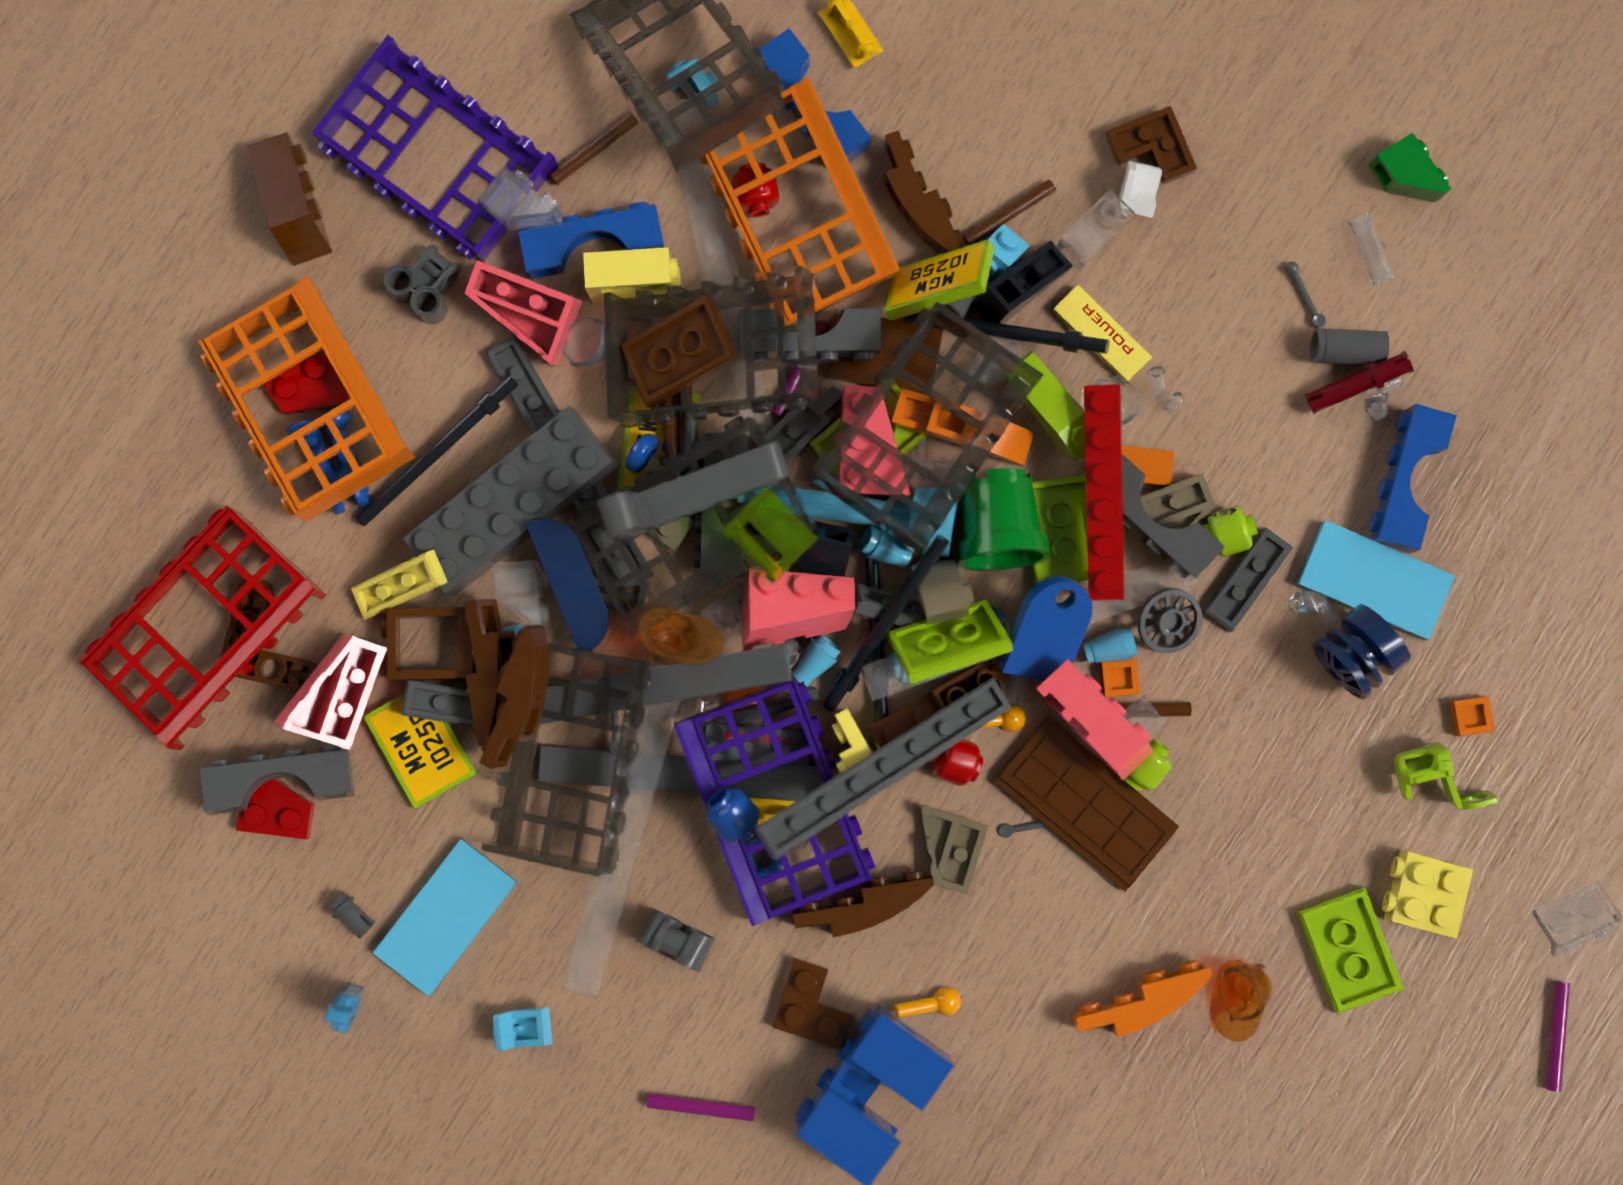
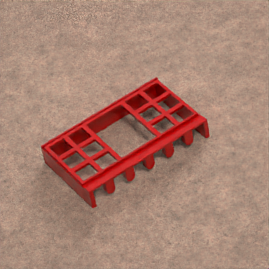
[79,505,327,751]

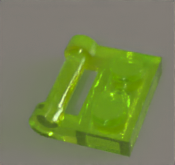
[722,486,819,584]

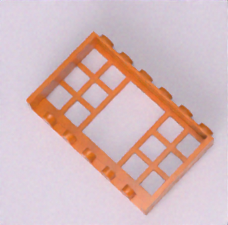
[694,77,901,327]
[198,276,415,522]

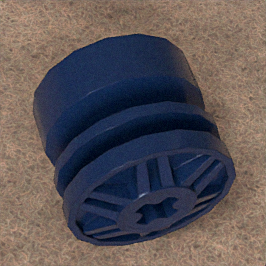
[1313,604,1411,700]

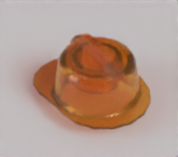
[638,607,724,666]
[1209,960,1273,1042]

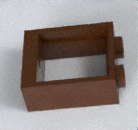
[381,607,477,681]

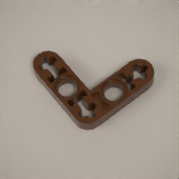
[220,579,318,691]

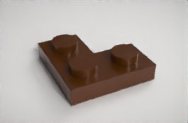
[1105,106,1197,185]
[773,957,852,1049]

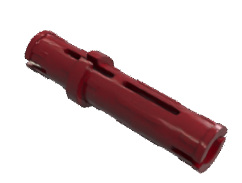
[1305,351,1414,415]

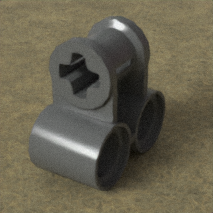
[383,245,461,324]
[639,909,715,972]

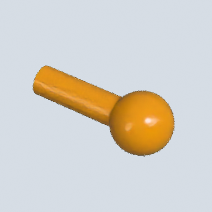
[981,704,1026,732]
[894,987,961,1019]

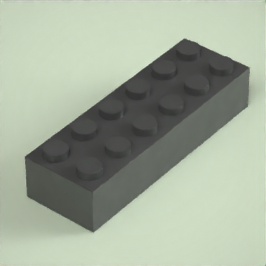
[403,406,620,596]

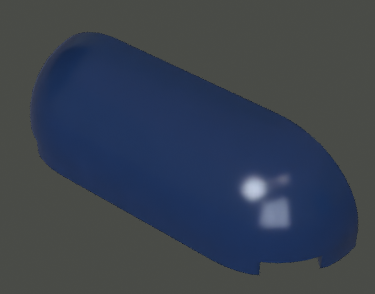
[526,519,609,655]

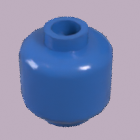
[706,788,760,843]

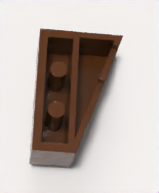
[248,132,333,266]

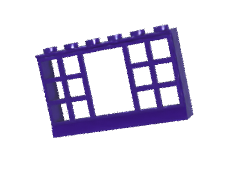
[312,35,558,263]
[674,676,875,926]

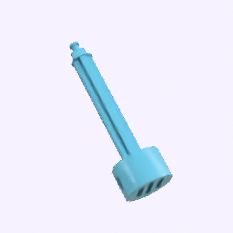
[737,484,960,558]

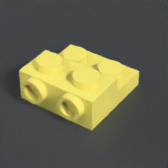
[831,708,872,773]
[1382,850,1473,939]

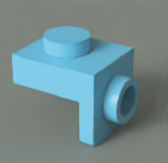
[667,58,720,111]
[988,224,1030,283]
[493,1007,553,1051]

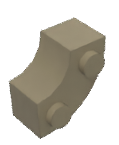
[909,556,974,626]

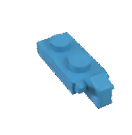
[325,983,364,1033]

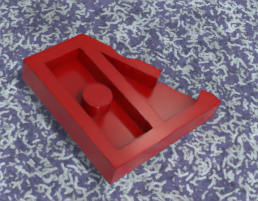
[263,349,351,415]
[236,779,315,840]

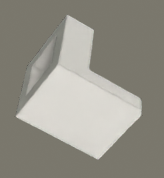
[1118,161,1162,218]

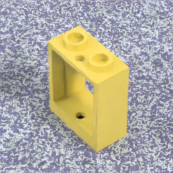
[583,247,681,304]

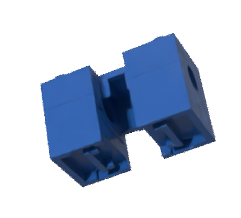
[795,1005,954,1185]

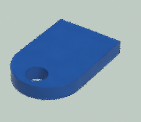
[998,576,1093,681]

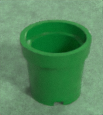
[958,468,1051,571]

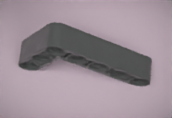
[597,442,791,538]

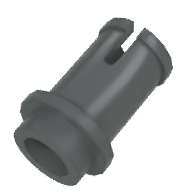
[329,893,376,939]

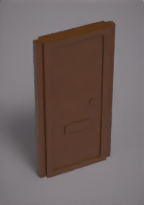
[994,717,1179,892]

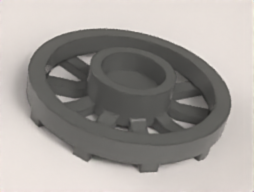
[1137,587,1202,653]

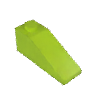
[1004,351,1085,461]

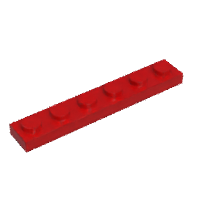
[1084,384,1125,601]

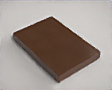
[619,294,740,408]
[828,309,943,397]

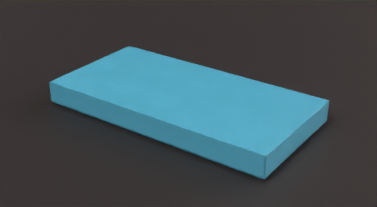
[1296,520,1455,641]
[373,838,519,997]

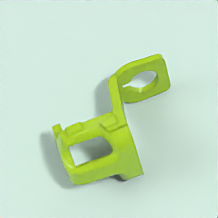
[1395,742,1499,810]

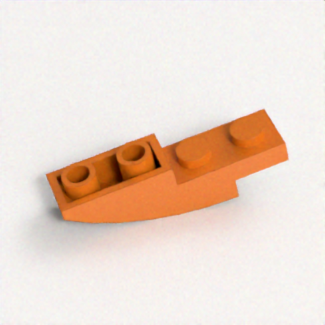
[891,388,1034,466]
[1071,960,1213,1037]

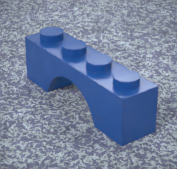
[755,28,871,163]
[518,202,665,280]
[1368,404,1457,553]

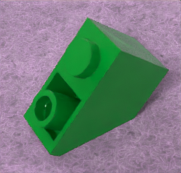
[1368,133,1452,203]

